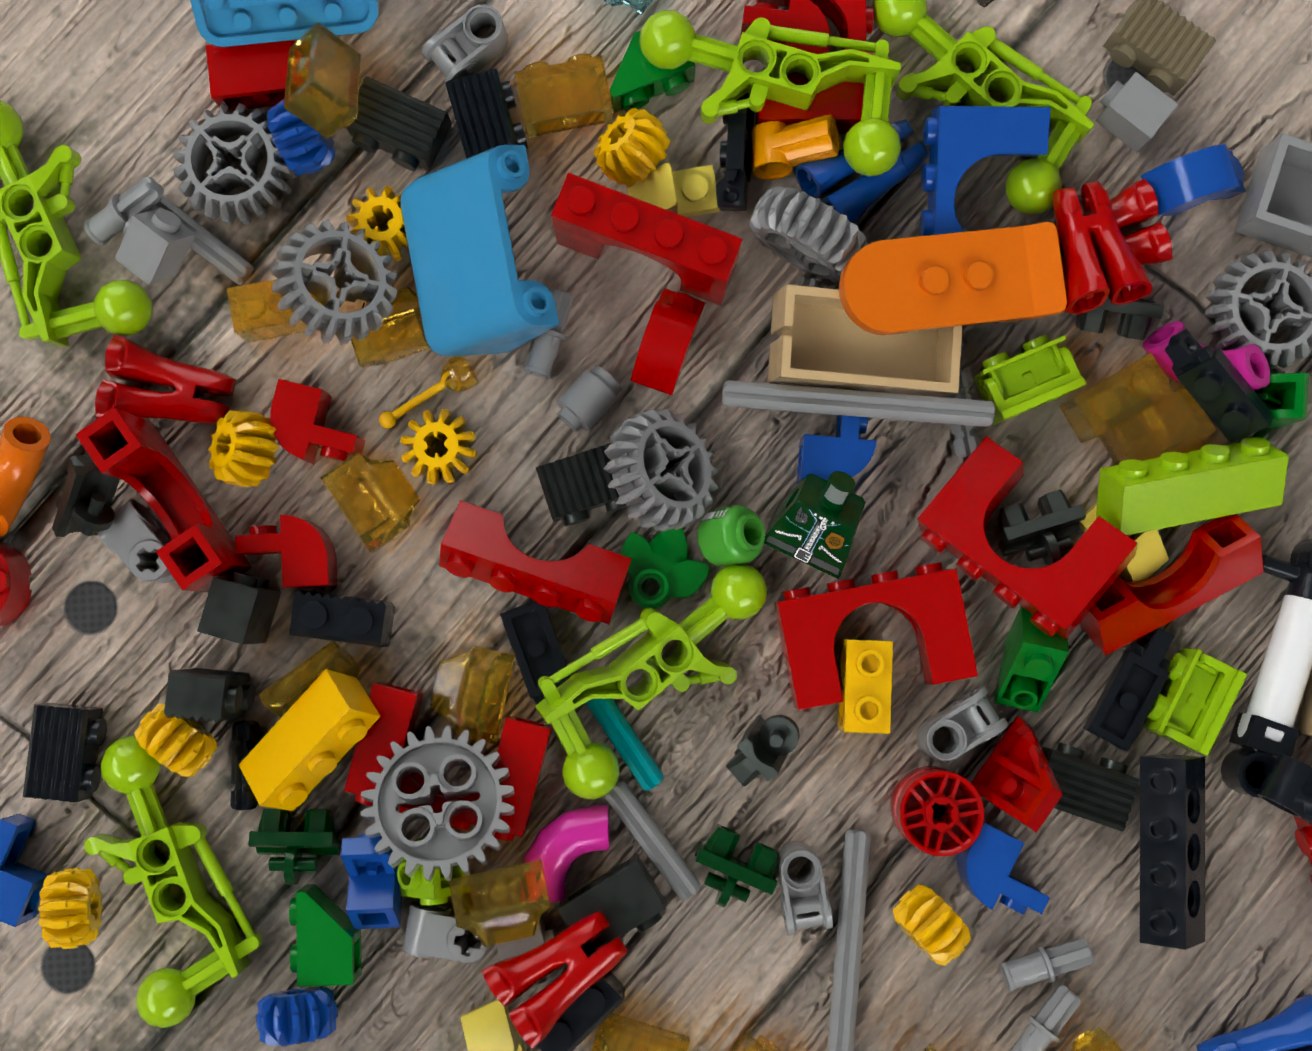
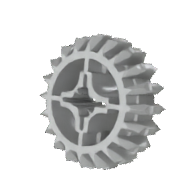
[173,103,296,225]
[749,186,868,283]
[271,219,398,345]
[1204,249,1312,370]
[603,409,719,532]

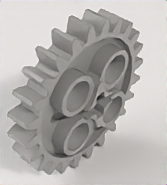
[360,726,515,882]

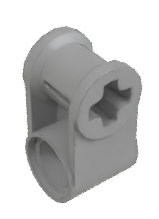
[422,4,508,83]
[96,499,175,583]
[917,685,1009,761]
[777,842,833,936]
[403,901,495,963]

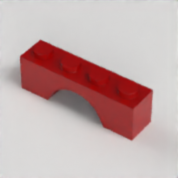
[439,500,632,625]
[1080,514,1264,656]

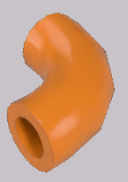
[0,417,51,537]

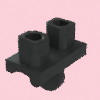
[1076,273,1164,340]
[52,455,120,537]
[998,490,1086,566]
[726,714,800,787]

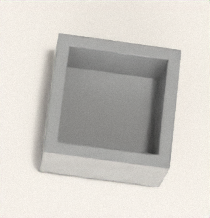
[1234,133,1312,258]

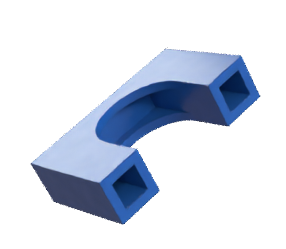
[920,106,1050,236]

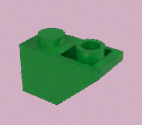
[610,30,696,113]
[994,606,1069,713]
[289,884,362,987]

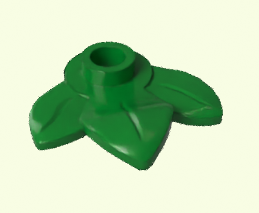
[621,528,709,609]

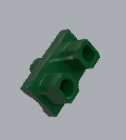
[248,808,341,885]
[694,824,779,908]

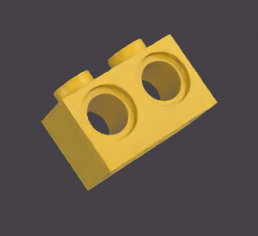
[837,639,893,734]

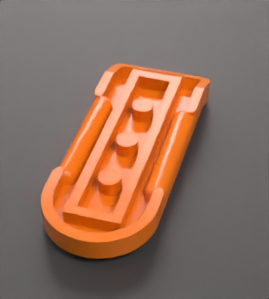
[839,222,1067,335]

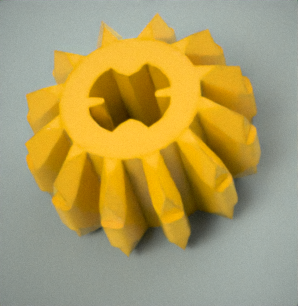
[593,108,671,187]
[345,185,409,261]
[400,409,477,485]
[207,410,279,487]
[134,703,218,777]
[38,868,104,949]
[892,884,971,966]

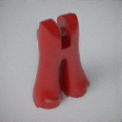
[1056,178,1173,280]
[1053,181,1153,314]
[95,335,236,424]
[481,911,628,1049]

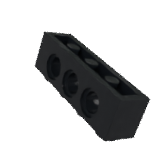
[1140,754,1205,950]

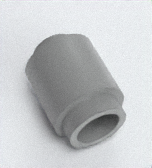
[556,365,622,432]

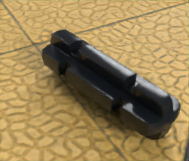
[230,720,259,810]

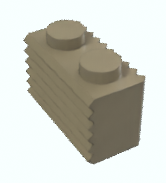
[1103,0,1216,96]

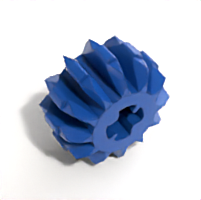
[267,94,335,176]
[256,986,338,1046]

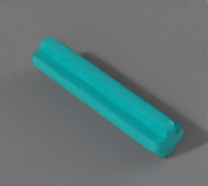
[586,699,664,791]

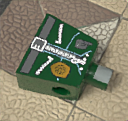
[764,471,866,579]

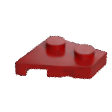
[971,716,1063,833]

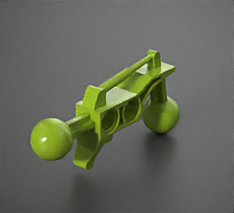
[872,0,1094,215]
[639,10,901,177]
[0,100,153,348]
[535,564,767,800]
[84,736,263,1028]

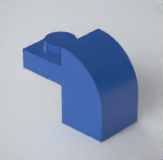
[1141,144,1246,217]
[796,415,877,483]
[0,813,49,927]
[957,822,1050,914]
[340,833,402,929]

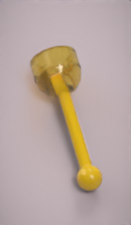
[379,356,479,429]

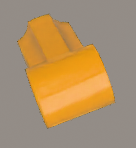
[751,114,841,180]

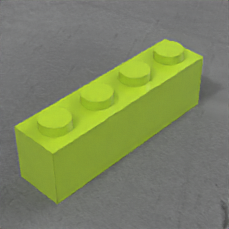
[1096,437,1289,535]

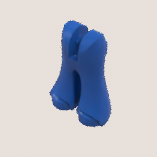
[793,119,930,224]
[1196,994,1312,1051]

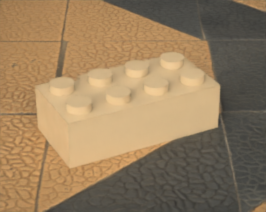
[768,284,962,397]

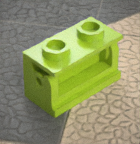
[973,334,1087,425]
[1143,648,1247,756]

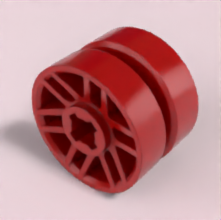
[891,766,984,857]

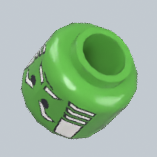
[697,505,765,566]

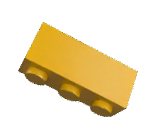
[239,669,381,811]

